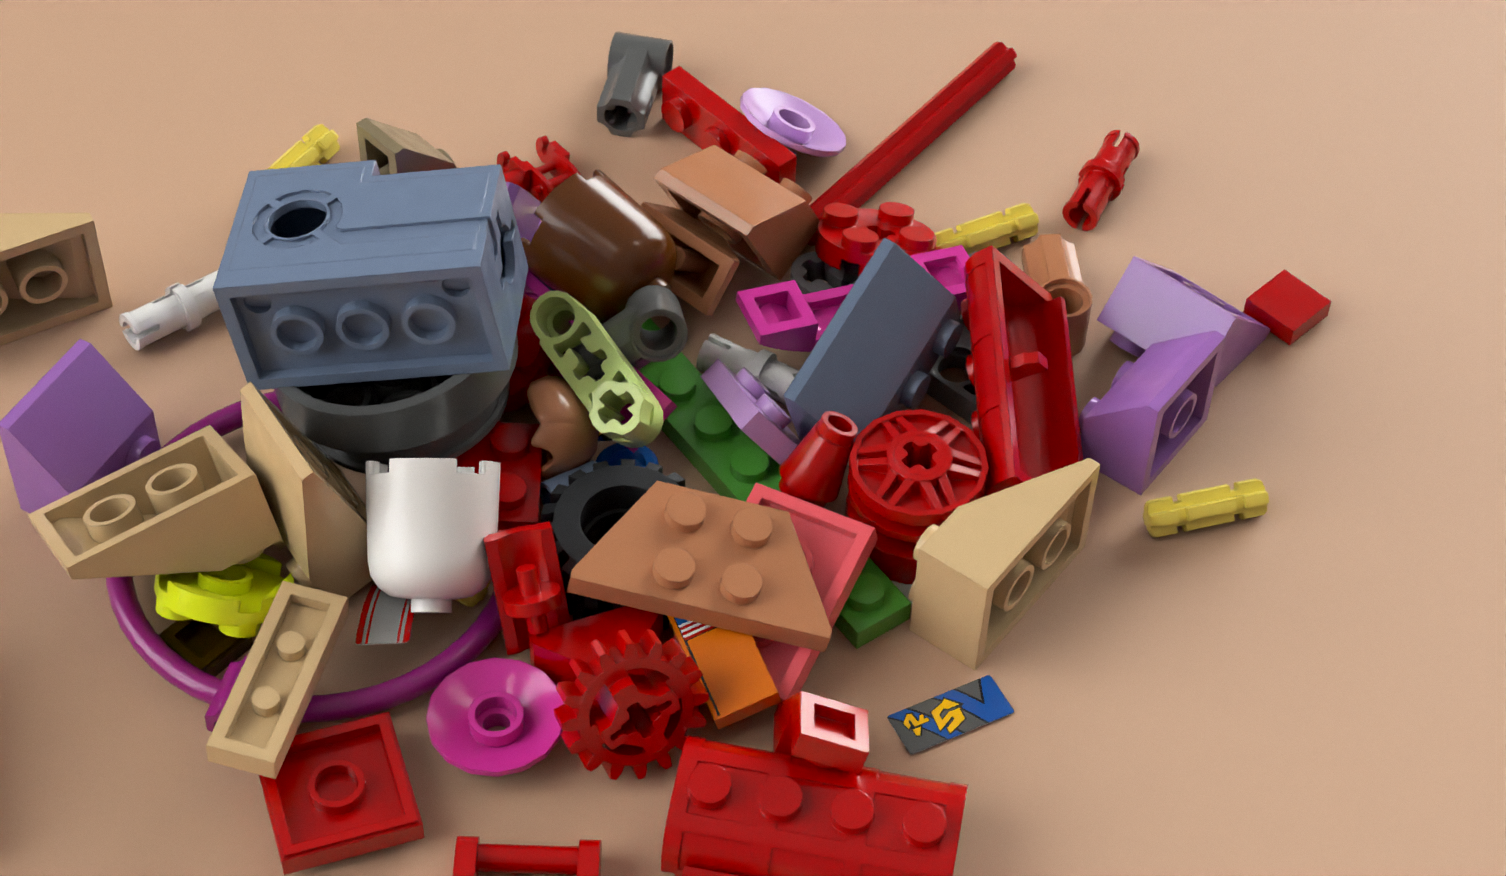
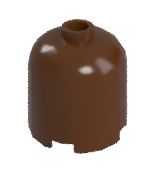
[521,169,677,324]

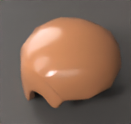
[527,376,599,480]

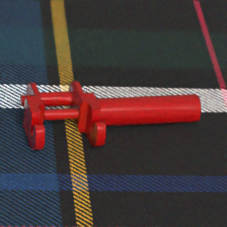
[497,136,581,203]

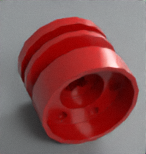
[845,409,989,585]

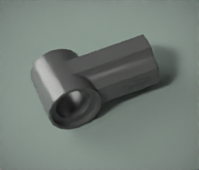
[597,32,674,137]
[563,285,688,381]

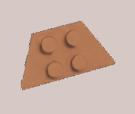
[567,481,832,652]

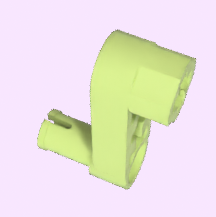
[530,290,663,448]

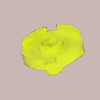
[154,553,294,638]

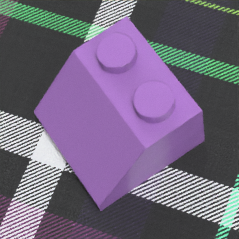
[1097,256,1271,387]
[1079,330,1226,495]
[0,339,161,513]

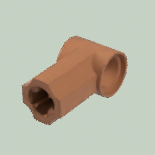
[1021,234,1093,357]

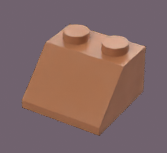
[654,145,820,281]

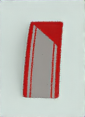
[355,584,415,645]

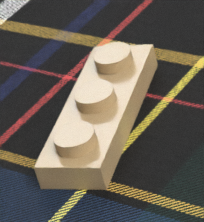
[206,581,349,779]

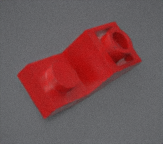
[773,691,869,775]

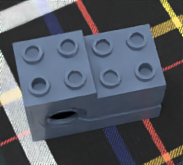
[213,160,529,390]

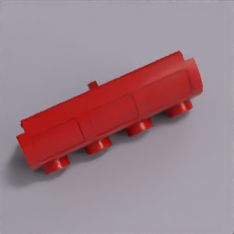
[961,245,1083,496]
[661,735,968,876]

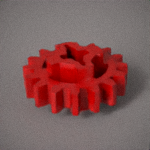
[554,629,709,780]

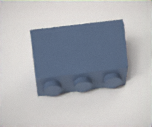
[783,238,963,468]

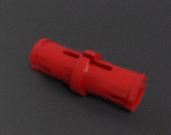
[1062,130,1140,231]

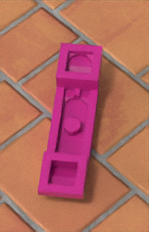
[736,245,970,352]

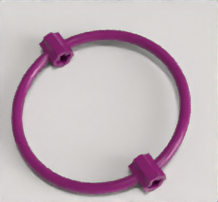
[106,391,502,732]

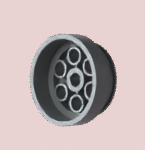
[274,333,519,474]

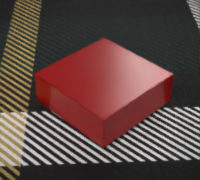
[1243,269,1332,345]

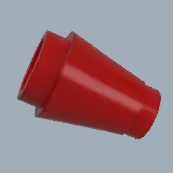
[779,411,858,508]

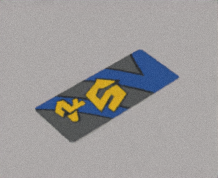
[887,675,1014,755]

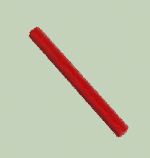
[807,42,1017,246]

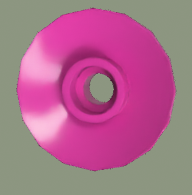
[426,657,563,777]

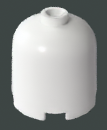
[366,458,500,613]

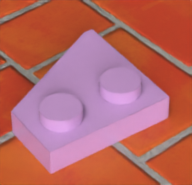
[700,359,801,465]

